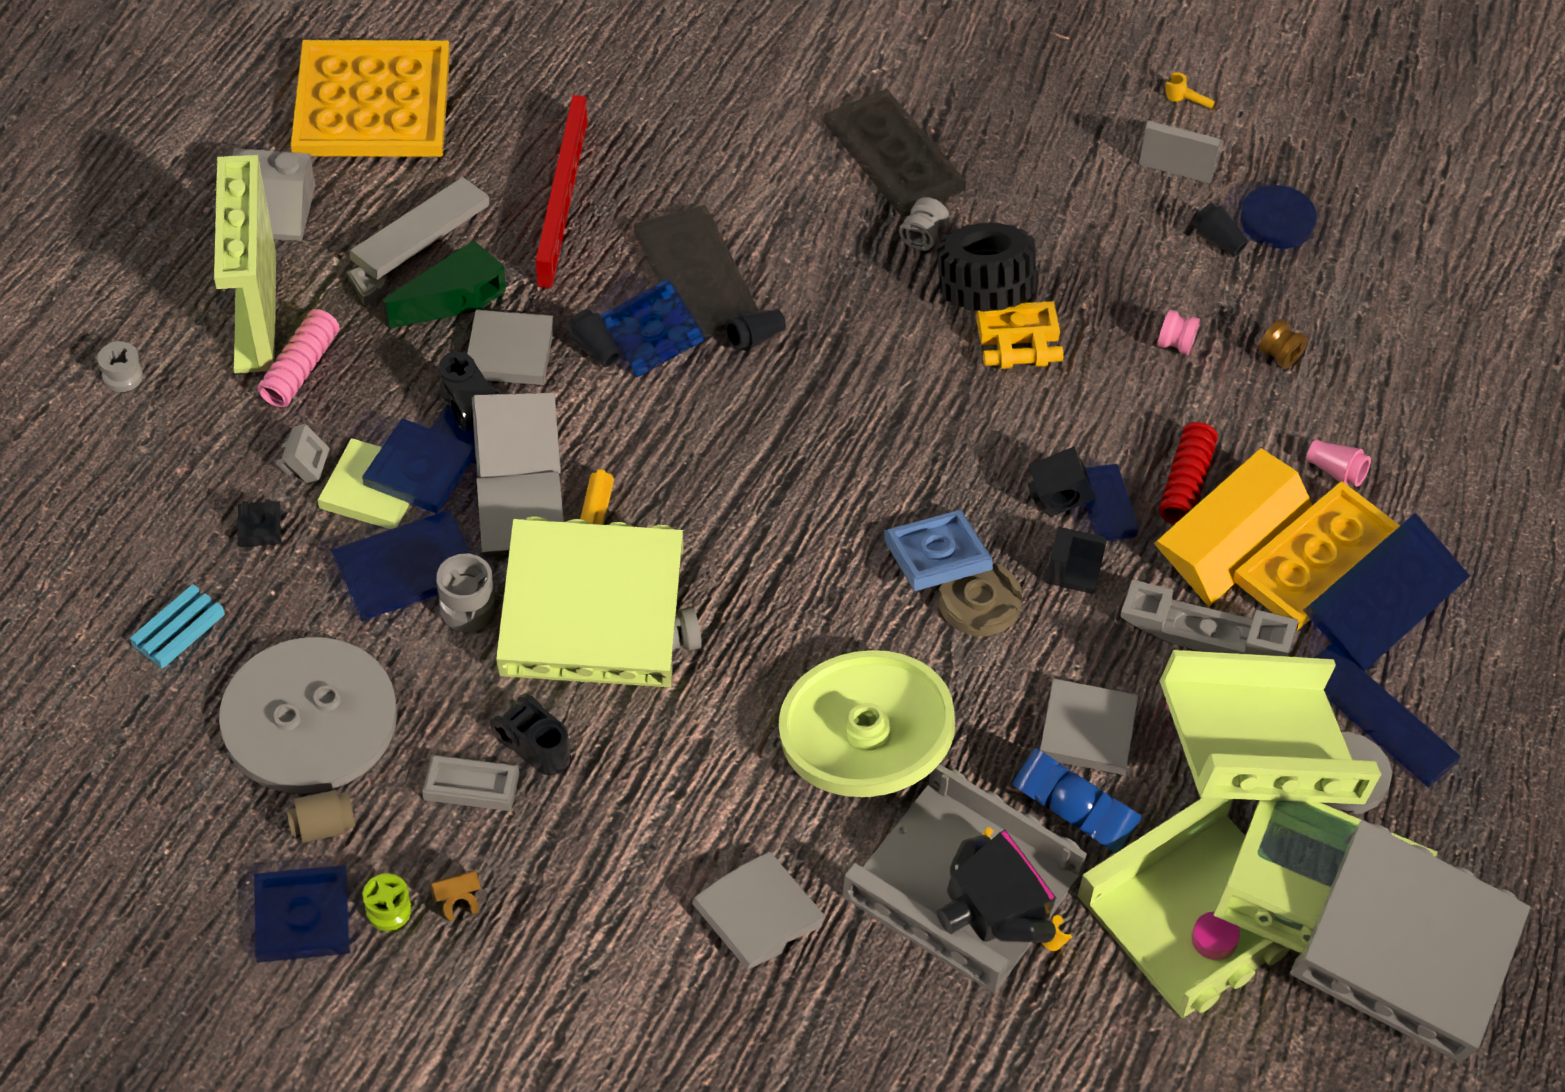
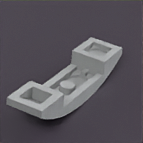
[1121,580,1298,657]

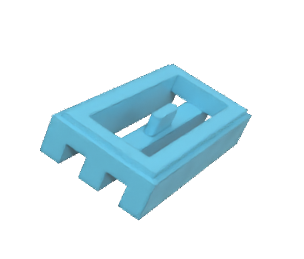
[130,584,225,669]

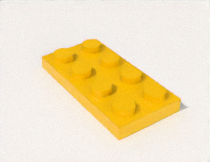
[1233,481,1406,632]

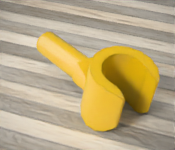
[1165,72,1215,109]

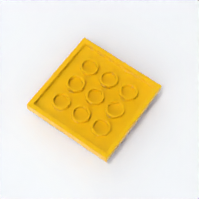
[291,40,450,157]

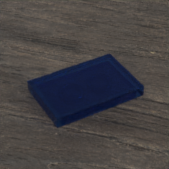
[332,510,471,621]

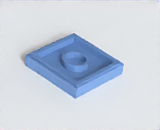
[884,510,993,591]

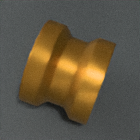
[1258,319,1308,369]

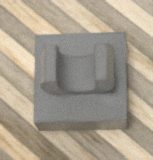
[276,424,330,483]

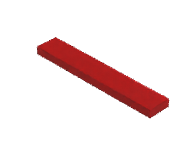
[536,95,588,288]

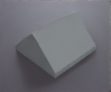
[1139,120,1224,183]

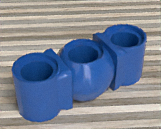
[1011,747,1142,853]

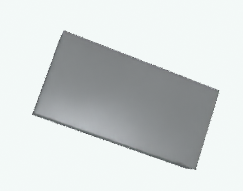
[422,755,519,811]

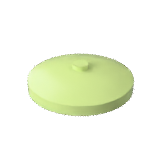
[779,650,955,797]

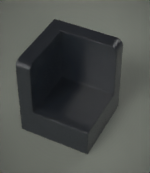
[1045,526,1107,594]

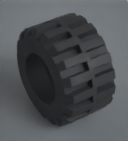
[938,223,1036,312]

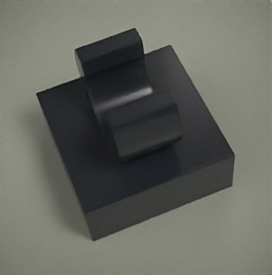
[238,499,282,547]

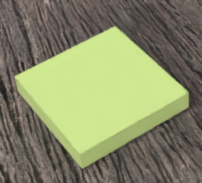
[318,438,428,531]

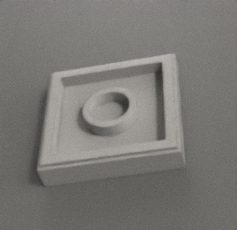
[467,310,554,385]
[472,393,561,478]
[1040,678,1138,775]

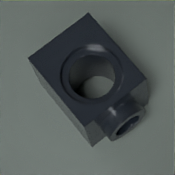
[1028,446,1097,517]

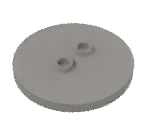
[219,637,397,794]

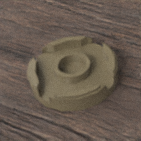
[938,562,1022,636]

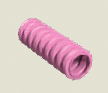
[257,309,340,408]

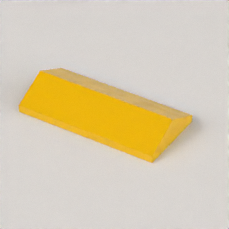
[1154,448,1313,607]

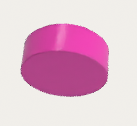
[1192,912,1240,960]

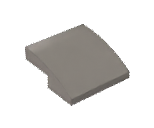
[477,472,564,556]
[692,852,826,969]

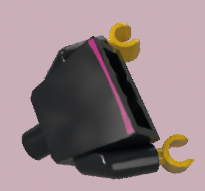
[937,827,1072,951]

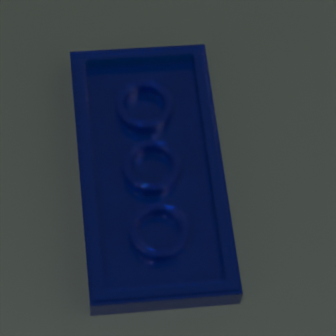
[1303,513,1470,675]

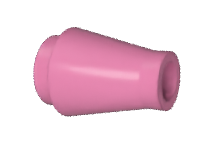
[1306,439,1371,486]

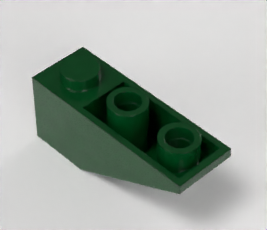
[382,240,506,329]

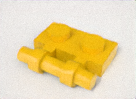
[976,301,1063,369]

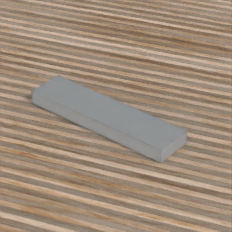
[350,177,489,280]

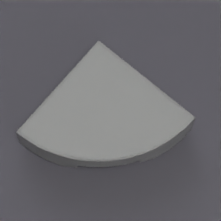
[347,267,387,306]

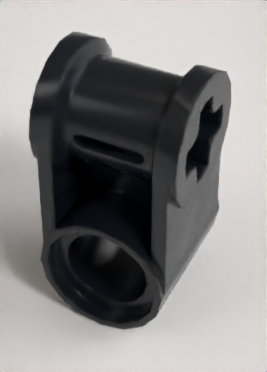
[439,352,496,432]
[490,693,571,775]

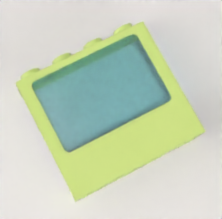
[1213,800,1437,953]

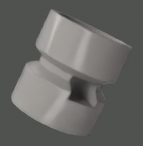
[437,553,495,632]

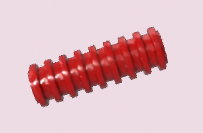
[1158,422,1218,525]

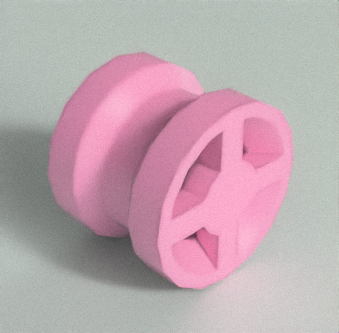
[1157,309,1200,356]

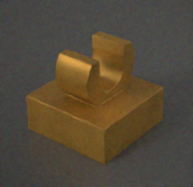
[429,870,481,921]

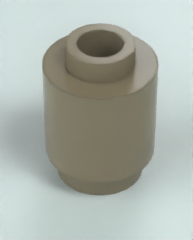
[287,790,355,843]

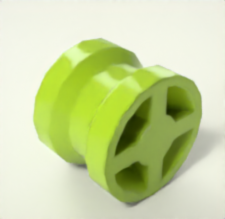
[362,873,412,931]

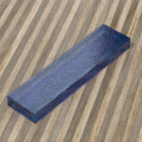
[1314,644,1461,788]

